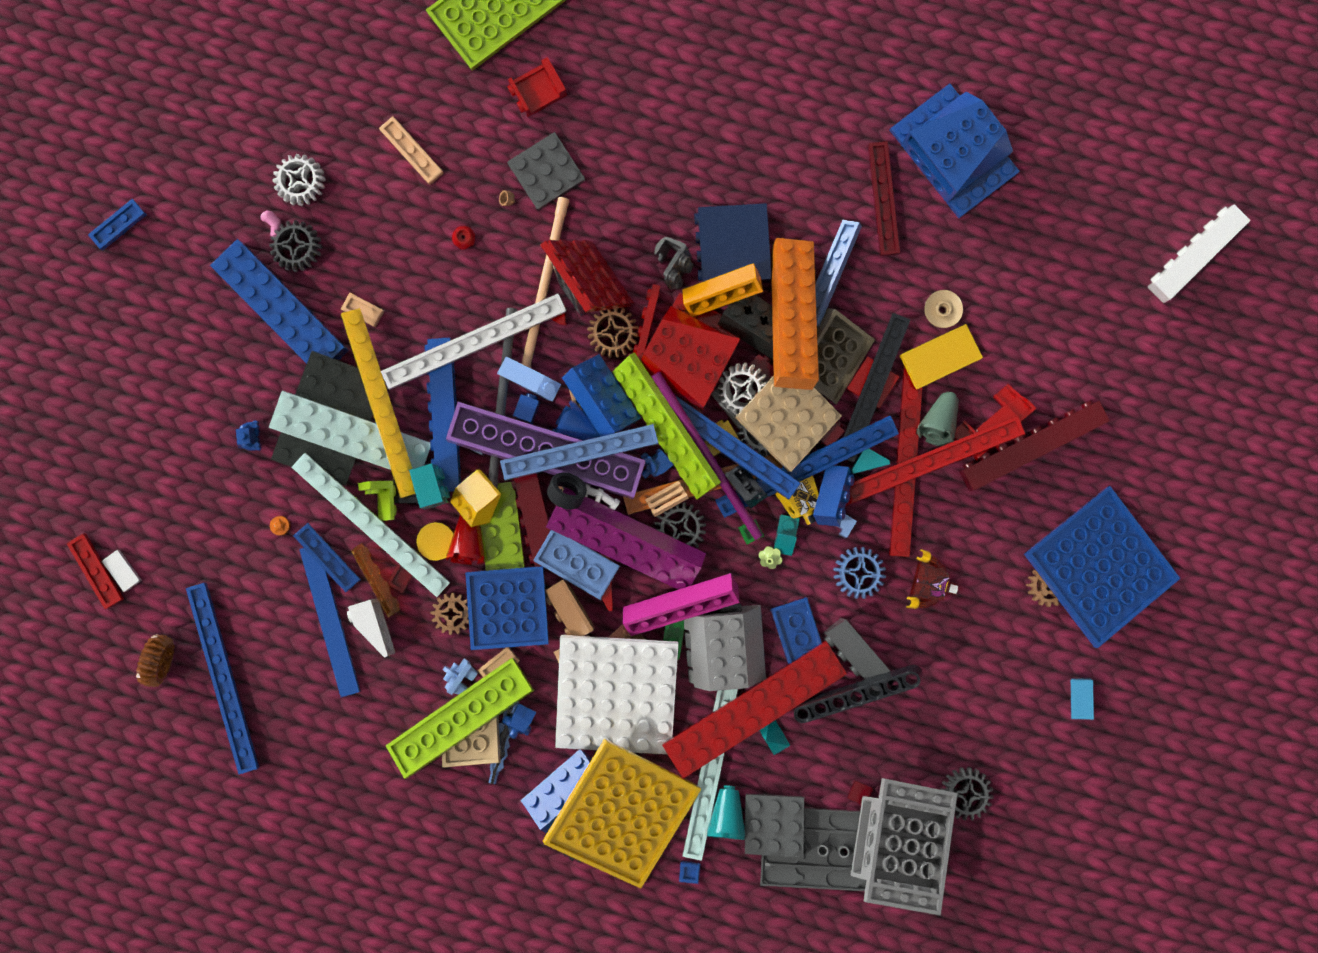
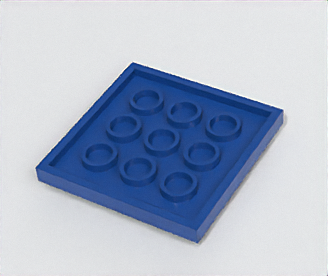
[465,566,549,650]

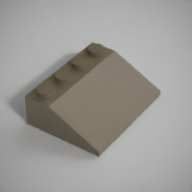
[814,308,875,404]

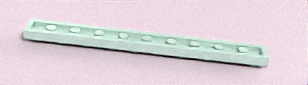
[291,453,450,597]
[683,689,738,861]

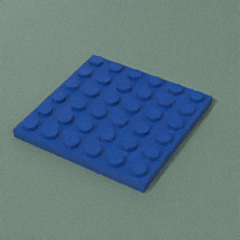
[1024,486,1180,648]

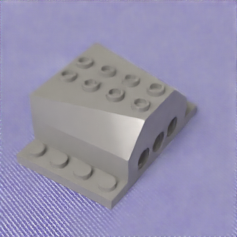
[851,778,957,915]

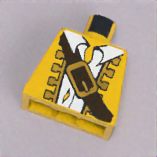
[775,476,819,525]

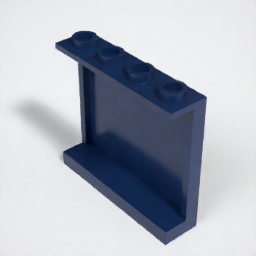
[694,203,772,283]

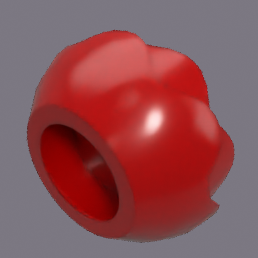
[452,226,476,250]

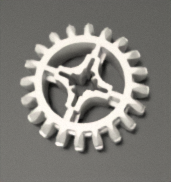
[273,154,326,206]
[718,363,768,413]

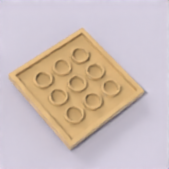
[735,376,841,472]

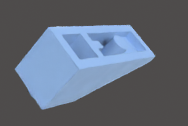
[497,357,561,401]

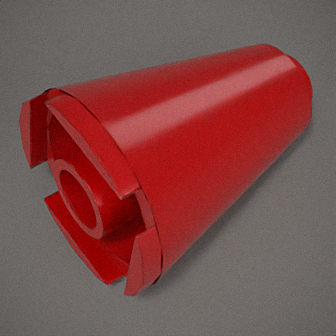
[446,514,485,565]

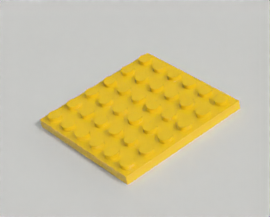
[543,739,701,888]

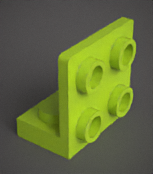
[358,481,397,521]

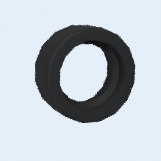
[547,472,587,510]

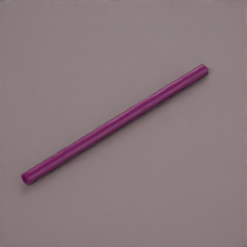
[651,371,763,540]

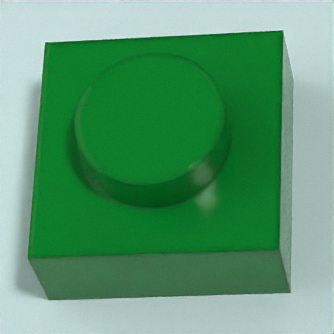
[738,519,764,545]

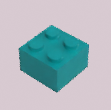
[409,463,450,509]

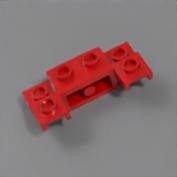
[955,384,1036,460]

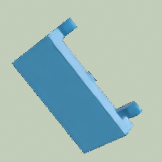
[1070,678,1094,720]

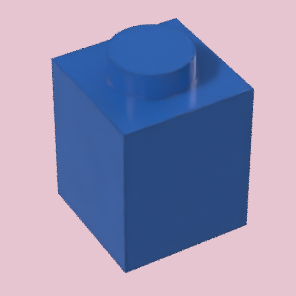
[513,393,540,424]

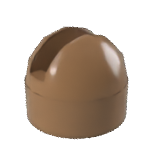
[499,190,515,206]

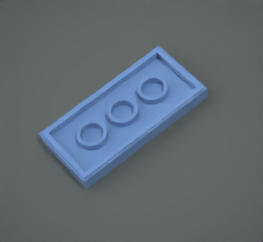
[533,530,620,600]

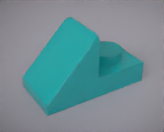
[773,515,800,556]

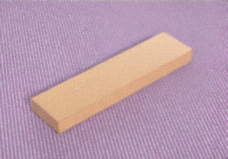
[379,116,444,185]

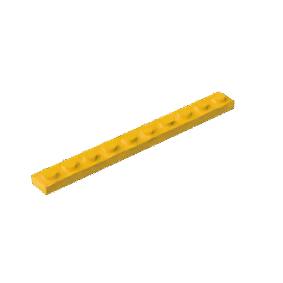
[341,308,416,499]

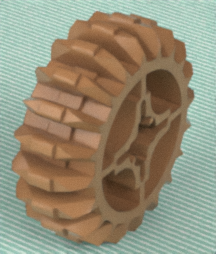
[587,308,639,358]

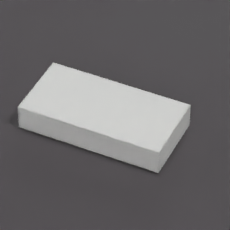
[102,550,142,592]

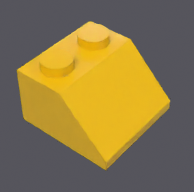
[450,469,501,527]

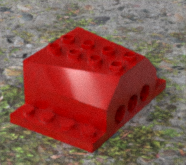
[640,293,741,413]

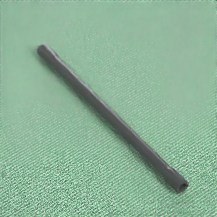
[488,308,518,489]

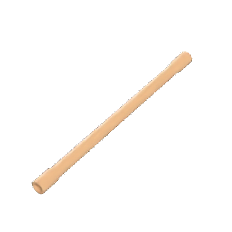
[521,197,569,368]

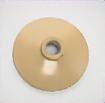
[925,290,963,328]

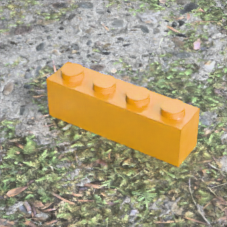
[682,263,763,317]

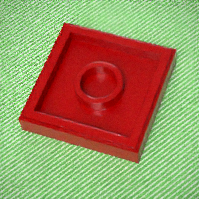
[846,356,899,409]

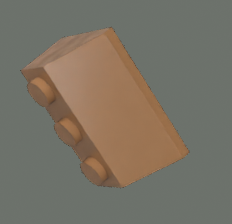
[545,579,595,636]

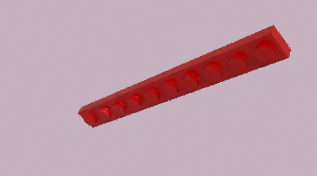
[889,366,922,557]
[845,416,1025,507]

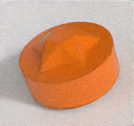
[270,516,291,535]

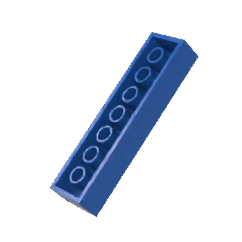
[210,239,349,364]

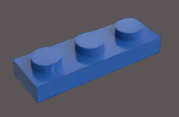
[88,199,147,251]

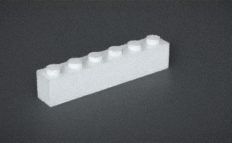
[1148,204,1251,303]

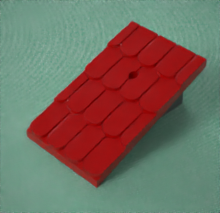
[540,239,634,316]

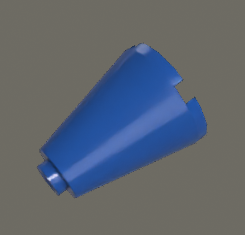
[552,401,600,441]

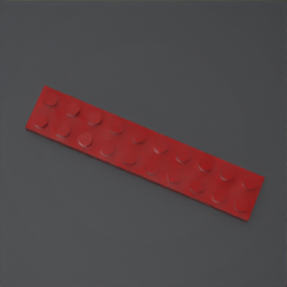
[662,641,847,779]

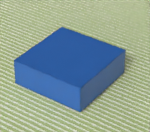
[679,861,700,884]

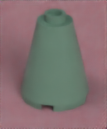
[916,392,959,446]

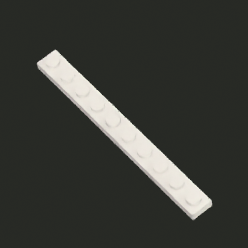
[381,294,566,390]

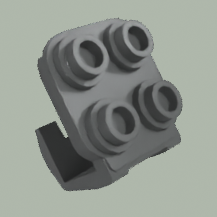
[654,237,694,290]

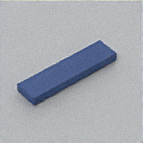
[293,523,361,593]

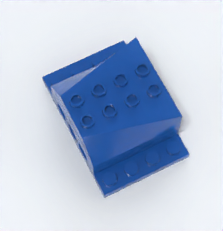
[889,83,1020,218]

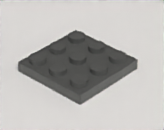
[507,132,585,211]
[745,794,805,858]

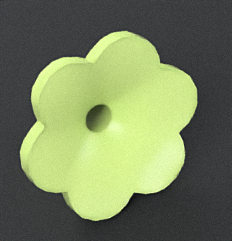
[759,546,782,569]

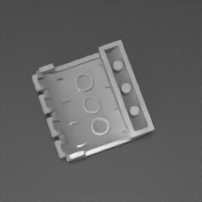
[684,605,766,691]

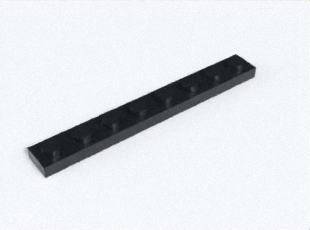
[843,313,911,463]

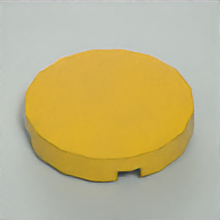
[416,522,454,561]

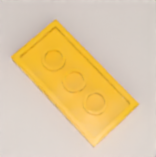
[899,324,983,390]

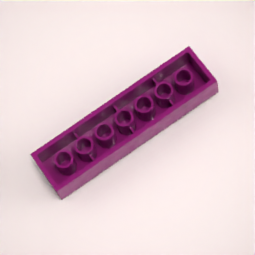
[546,487,706,590]

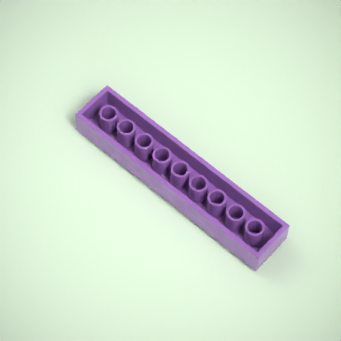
[446,402,645,499]

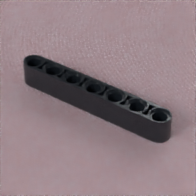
[794,665,923,723]

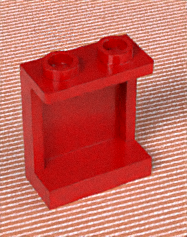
[507,57,567,117]

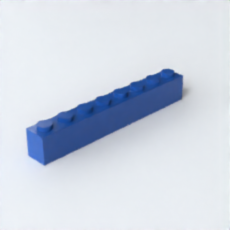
[424,338,462,492]

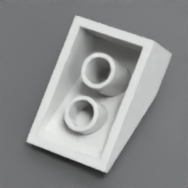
[347,598,395,657]

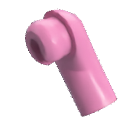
[261,211,281,237]

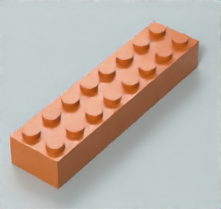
[771,238,819,390]

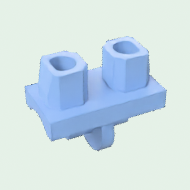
[443,658,478,695]

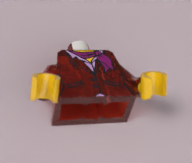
[906,549,958,609]

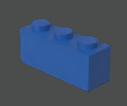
[813,466,854,527]

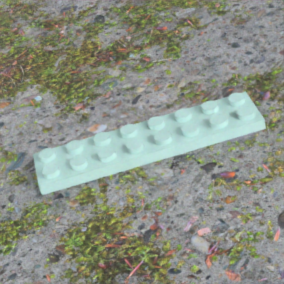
[269,390,430,470]

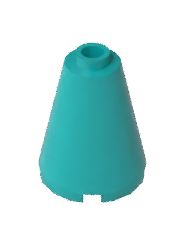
[707,785,746,840]

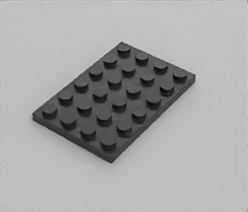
[271,351,385,486]

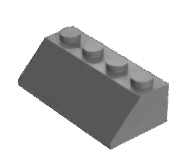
[823,618,896,691]

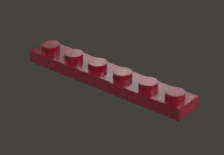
[868,141,900,256]

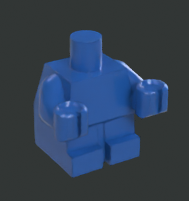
[236,421,262,451]
[640,448,674,479]
[502,704,536,739]

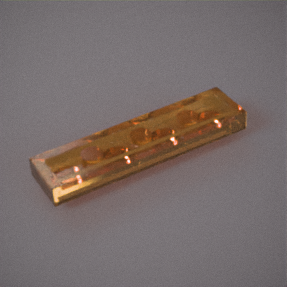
[351,543,400,618]

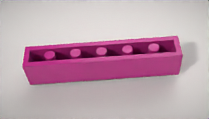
[623,573,740,636]

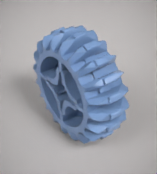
[833,547,886,599]

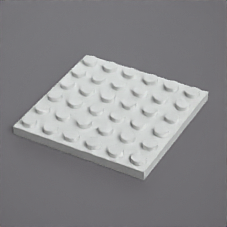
[555,635,678,754]

